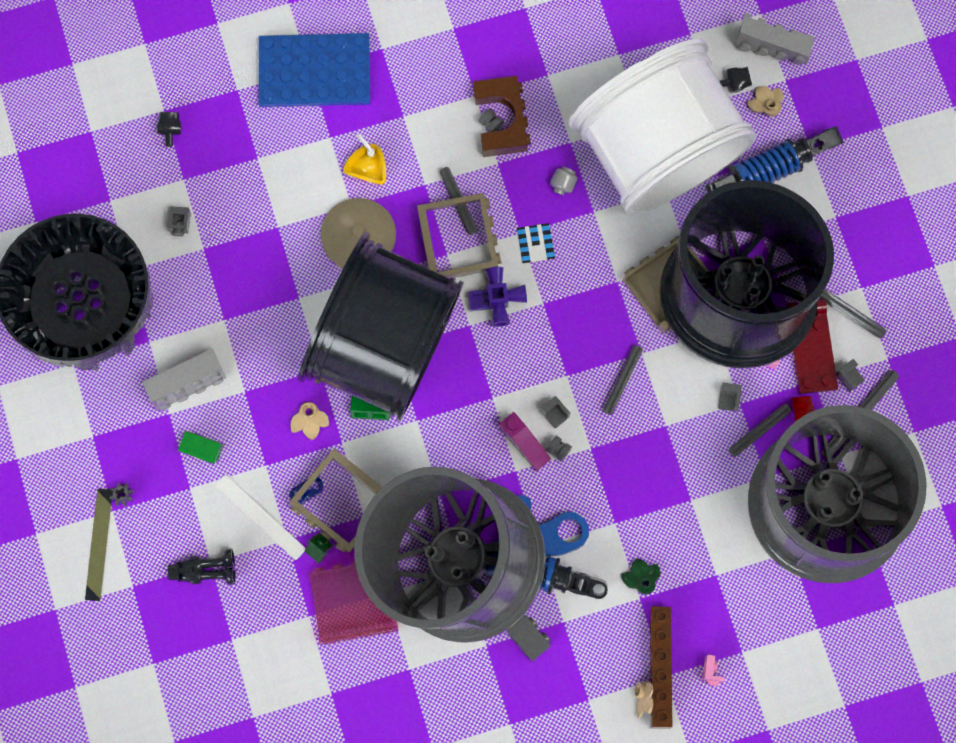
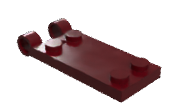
[786,299,838,395]

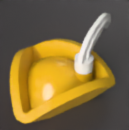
[343,134,386,185]

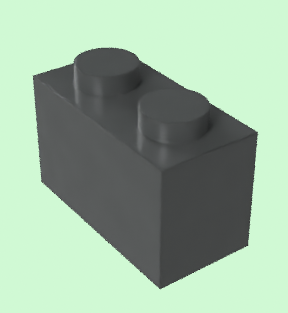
[507,615,551,663]

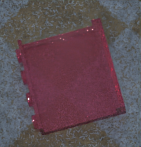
[308,561,399,645]

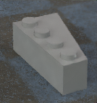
[736,12,815,64]

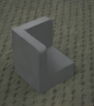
[836,359,865,392]
[718,382,742,412]
[540,396,571,428]

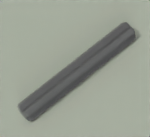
[440,167,478,235]
[820,289,887,339]
[603,345,643,415]
[728,404,791,457]

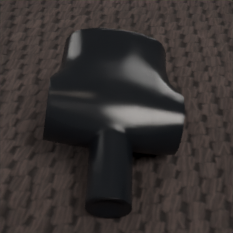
[720,67,752,93]
[157,112,181,147]

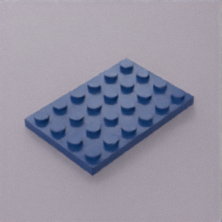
[259,33,370,107]

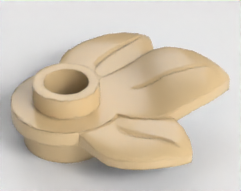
[747,86,784,117]
[291,402,329,440]
[635,681,653,719]

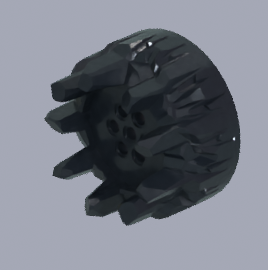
[0,213,153,371]

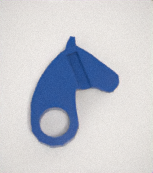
[518,495,589,557]

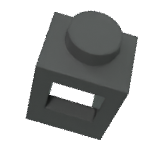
[168,206,192,237]

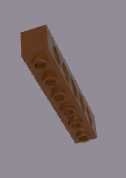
[649,606,673,729]

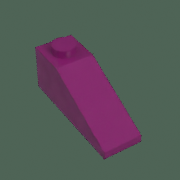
[499,412,551,472]

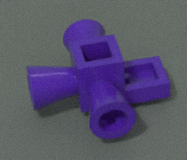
[468,267,527,327]

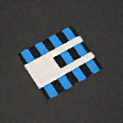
[517,223,555,263]

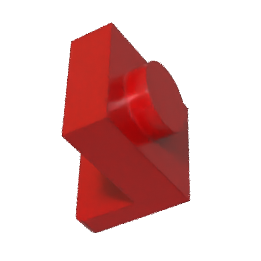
[791,396,815,422]

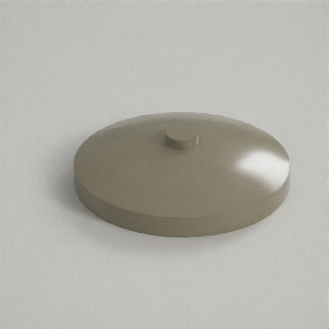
[321,198,396,269]

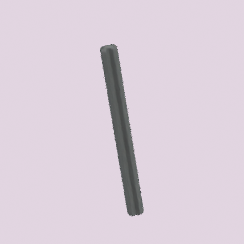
[821,370,899,458]

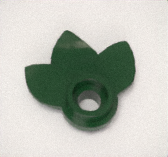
[621,558,661,595]

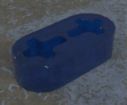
[289,477,324,505]

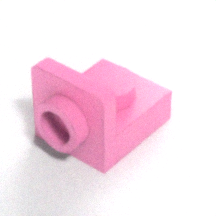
[702,655,725,686]

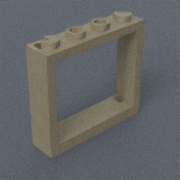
[417,193,501,279]
[289,448,382,553]

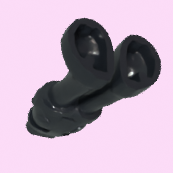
[168,548,236,585]

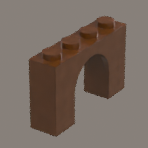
[473,76,531,157]

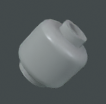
[550,166,578,195]

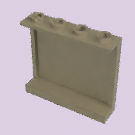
[623,236,717,334]

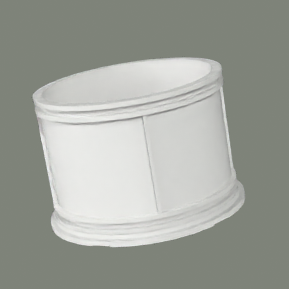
[568,39,757,216]

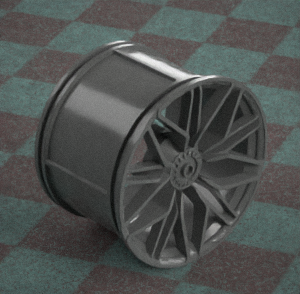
[748,405,927,584]
[354,467,546,643]

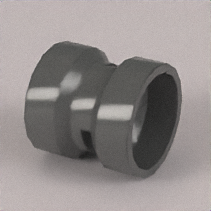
[478,108,504,132]
[545,435,572,462]

